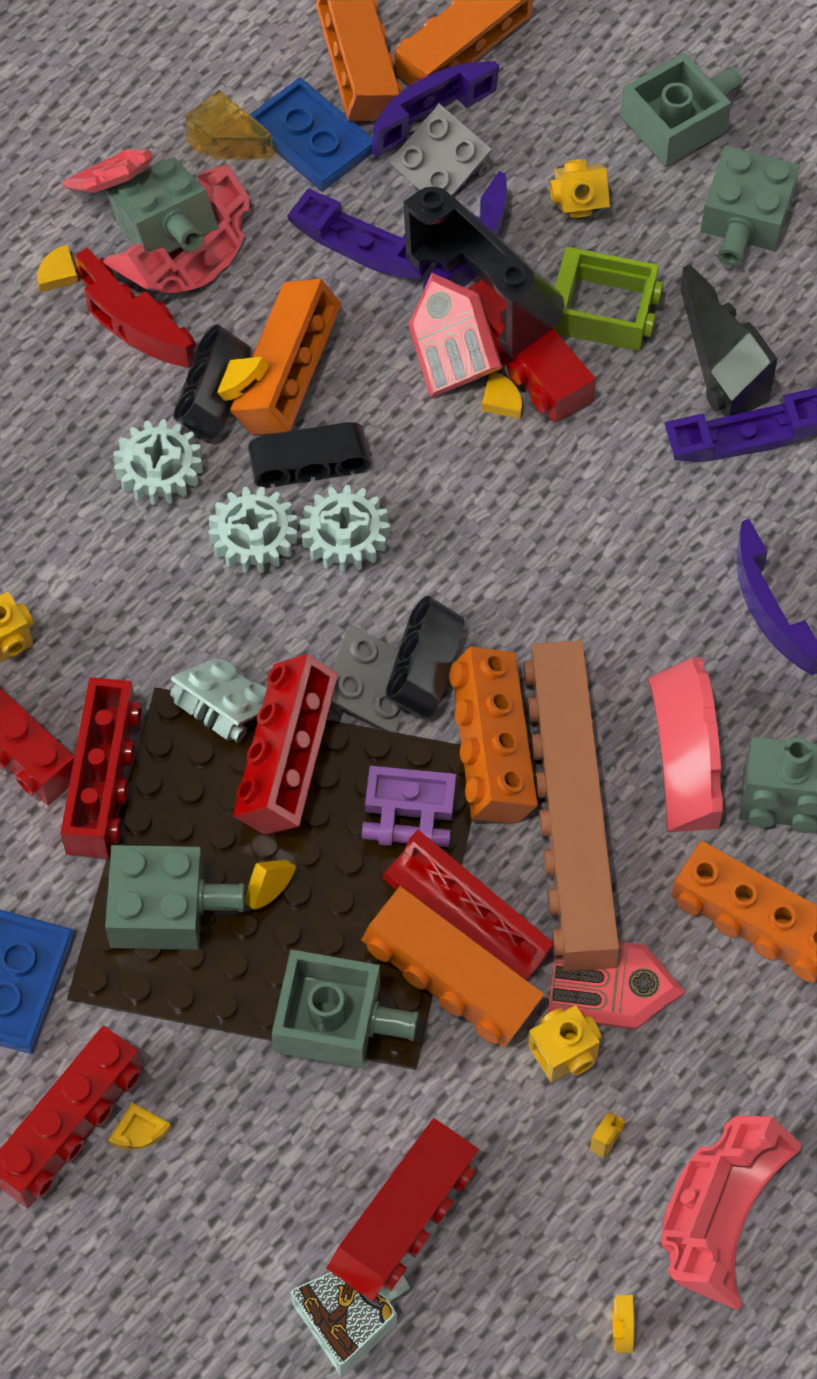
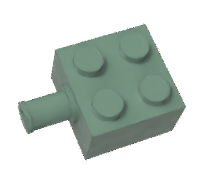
[620,53,743,167]
[700,145,800,266]
[106,157,219,253]
[739,736,817,833]
[105,845,245,950]
[272,949,419,1069]

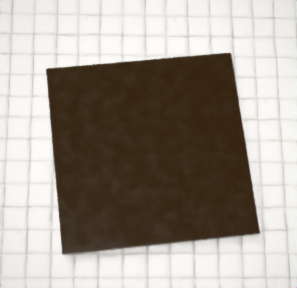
[67,687,472,1070]

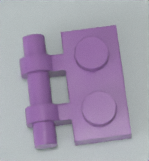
[362,766,456,847]

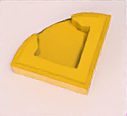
[37,245,78,292]
[217,357,269,401]
[481,372,522,419]
[245,860,296,909]
[108,1102,172,1150]
[590,1111,626,1158]
[611,1295,634,1353]

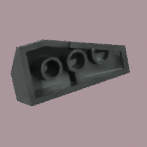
[680,264,778,417]

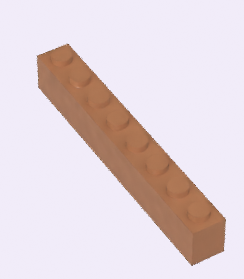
[523,640,619,972]

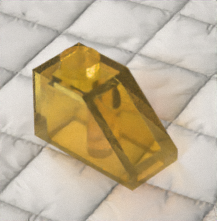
[185,90,273,161]

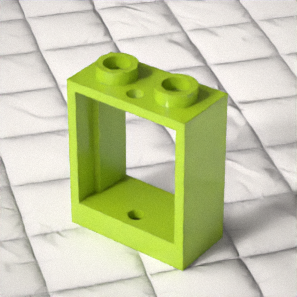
[553,246,664,351]

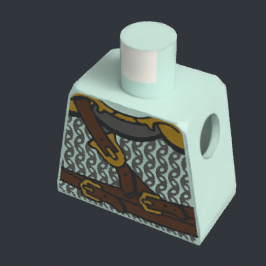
[290,1272,410,1376]

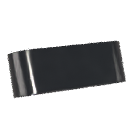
[173,324,251,442]
[248,422,371,489]
[386,595,465,719]

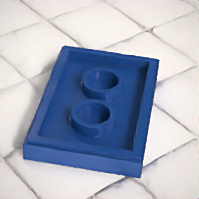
[244,77,373,192]
[0,910,76,1055]

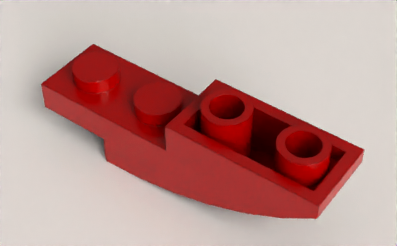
[75,247,196,368]

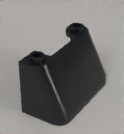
[403,186,564,358]

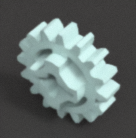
[113,419,203,505]
[300,485,390,572]
[208,487,298,573]

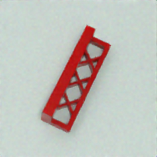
[382,829,555,981]

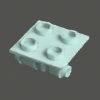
[170,658,267,742]

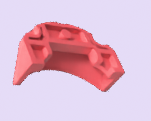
[103,164,249,293]
[648,657,723,832]
[662,1116,802,1310]

